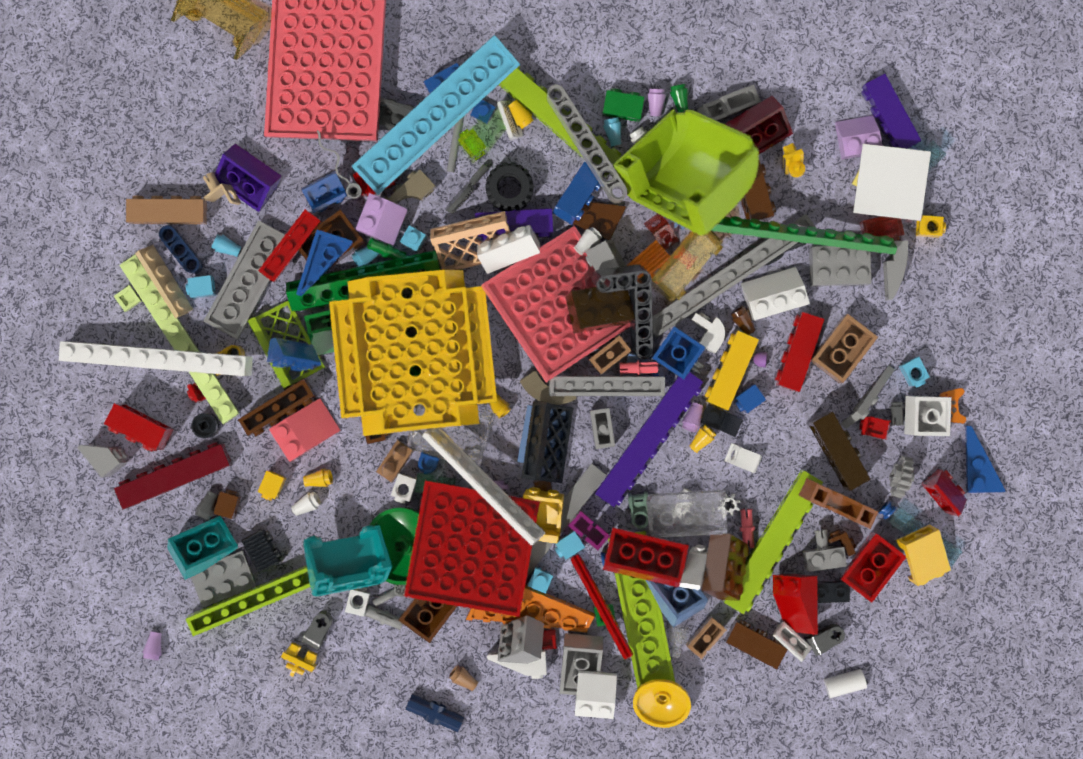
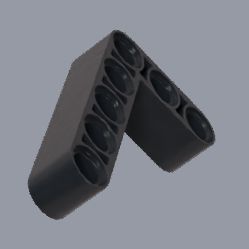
[591,265,653,360]

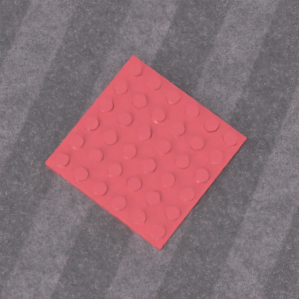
[481,226,630,382]

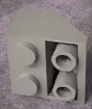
[498,615,544,664]

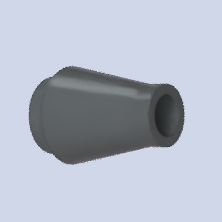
[195,491,218,521]

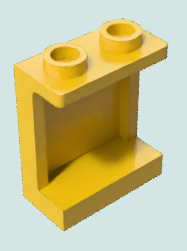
[523,487,564,544]
[897,524,951,586]

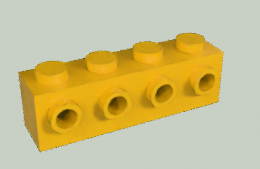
[704,331,759,411]

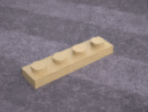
[135,245,193,319]

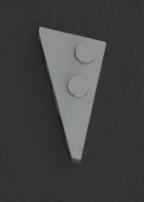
[841,365,895,429]

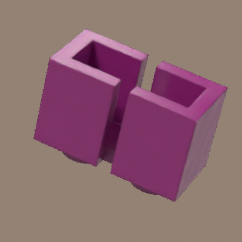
[568,510,610,551]

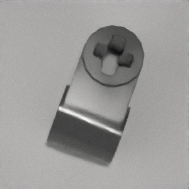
[301,611,333,650]
[806,624,845,656]

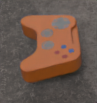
[939,388,966,424]

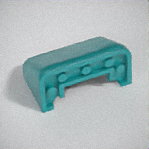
[303,525,392,596]

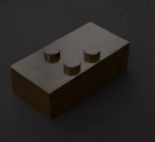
[807,411,871,491]

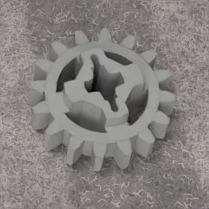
[889,456,915,498]

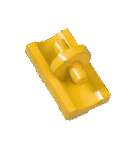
[783,143,806,178]
[281,642,318,677]

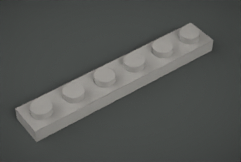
[549,376,665,396]

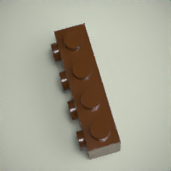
[238,379,317,437]

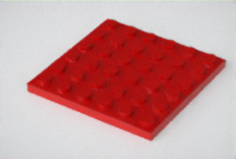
[404,481,540,617]

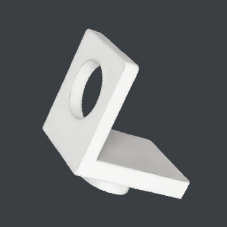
[725,443,762,473]

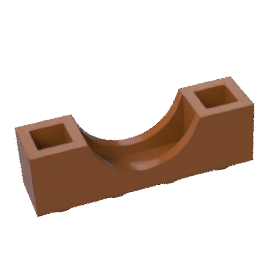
[798,478,878,529]

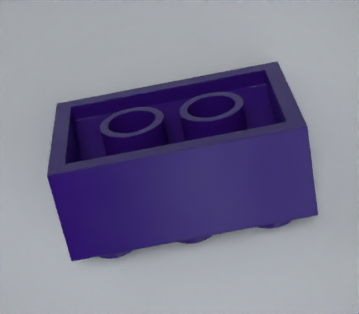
[215,143,282,212]

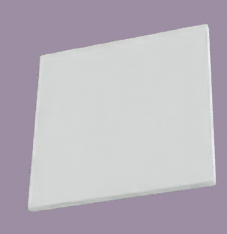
[853,144,931,221]

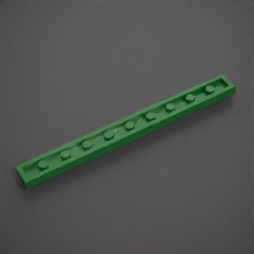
[710,216,897,255]

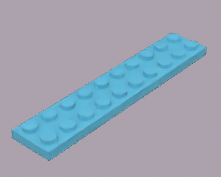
[351,35,520,195]

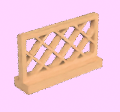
[430,211,510,270]

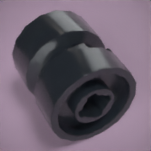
[191,413,221,438]

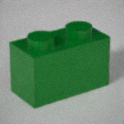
[602,88,645,122]

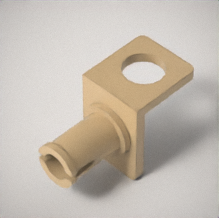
[203,172,241,205]

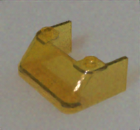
[171,0,269,60]
[651,231,723,303]

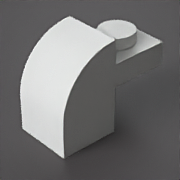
[691,312,725,354]

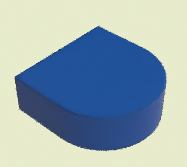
[418,452,440,474]

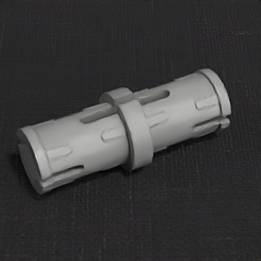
[365,605,403,630]

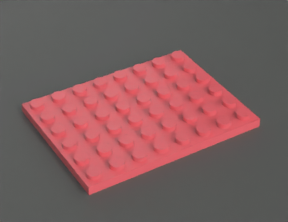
[264,0,386,141]

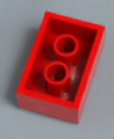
[104,403,174,452]

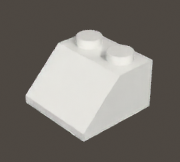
[904,396,951,436]
[575,670,617,719]

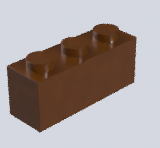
[724,619,788,670]

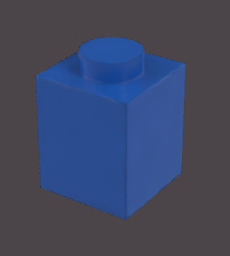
[734,384,766,413]

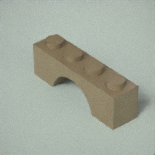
[384,169,436,204]

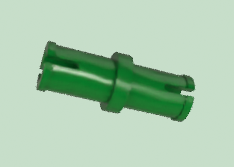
[367,237,407,259]

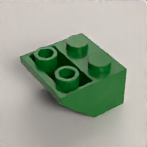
[304,310,334,356]

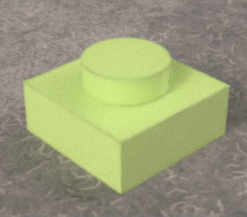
[114,285,142,312]

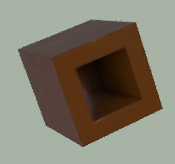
[213,489,241,519]

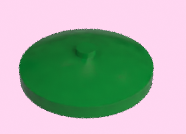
[370,507,419,585]

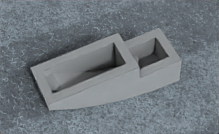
[697,85,761,121]
[883,240,908,301]

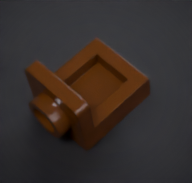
[828,529,856,556]

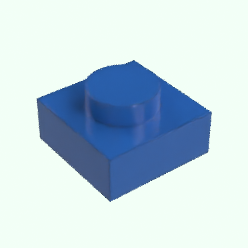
[470,100,496,125]

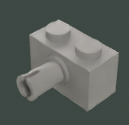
[803,529,847,572]

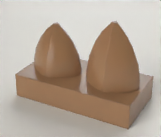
[376,440,414,483]

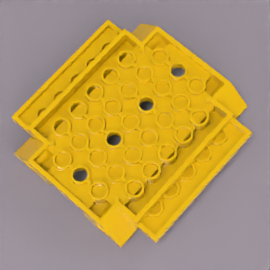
[329,270,497,436]

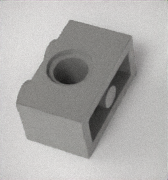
[590,408,615,449]

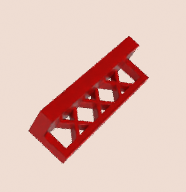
[258,209,321,283]

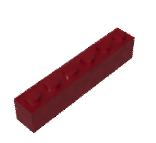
[114,442,233,510]

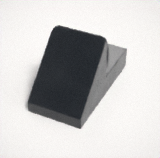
[701,405,743,437]

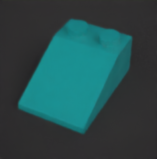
[167,516,238,580]

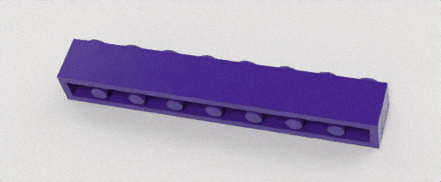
[595,372,703,507]

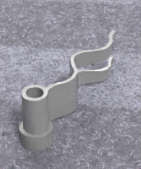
[317,130,362,199]

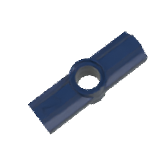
[405,694,465,732]

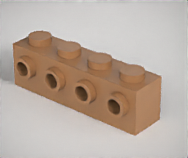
[126,196,207,225]

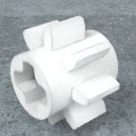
[716,493,740,516]

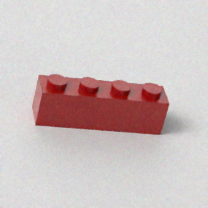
[774,312,824,392]

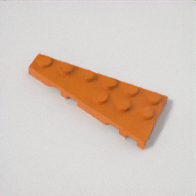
[466,585,595,633]

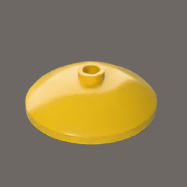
[633,679,691,728]

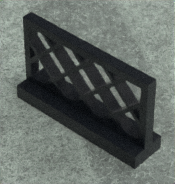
[521,401,574,483]

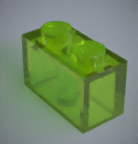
[458,129,488,164]

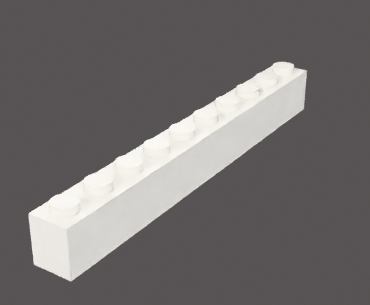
[59,341,253,376]

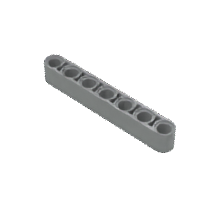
[547,84,627,203]

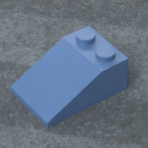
[646,571,708,628]

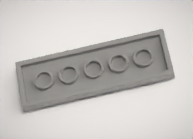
[204,220,285,340]

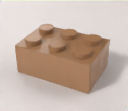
[810,314,878,384]

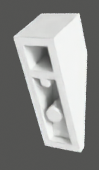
[680,545,708,589]
[487,650,547,679]

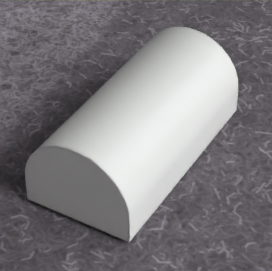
[824,669,867,698]

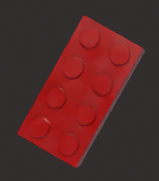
[602,528,689,587]

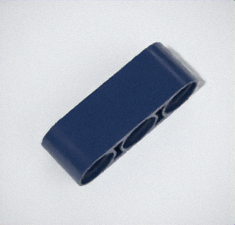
[159,225,203,274]

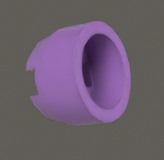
[753,352,767,367]

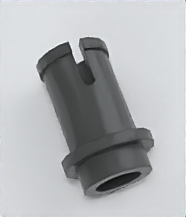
[889,402,905,426]

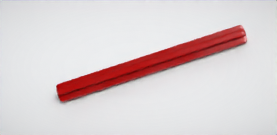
[571,554,633,659]

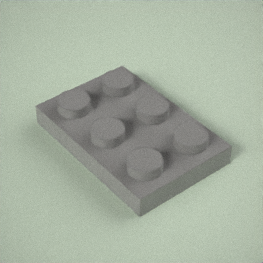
[191,550,257,607]

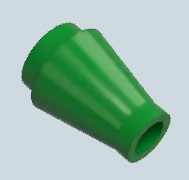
[670,84,689,113]

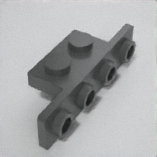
[379,97,415,131]

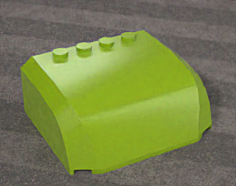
[614,110,758,236]

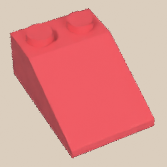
[269,398,341,462]

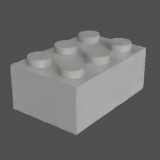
[809,246,871,287]

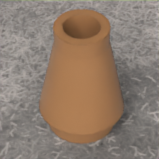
[449,665,478,691]

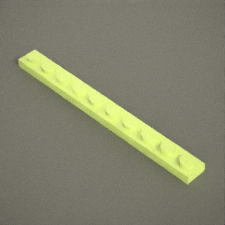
[119,255,240,424]

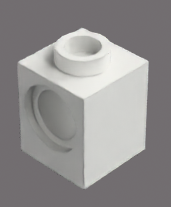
[391,473,418,504]
[345,587,371,617]

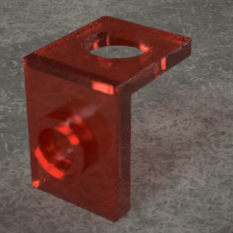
[644,214,679,250]

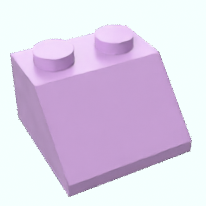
[835,116,882,160]
[355,193,407,246]

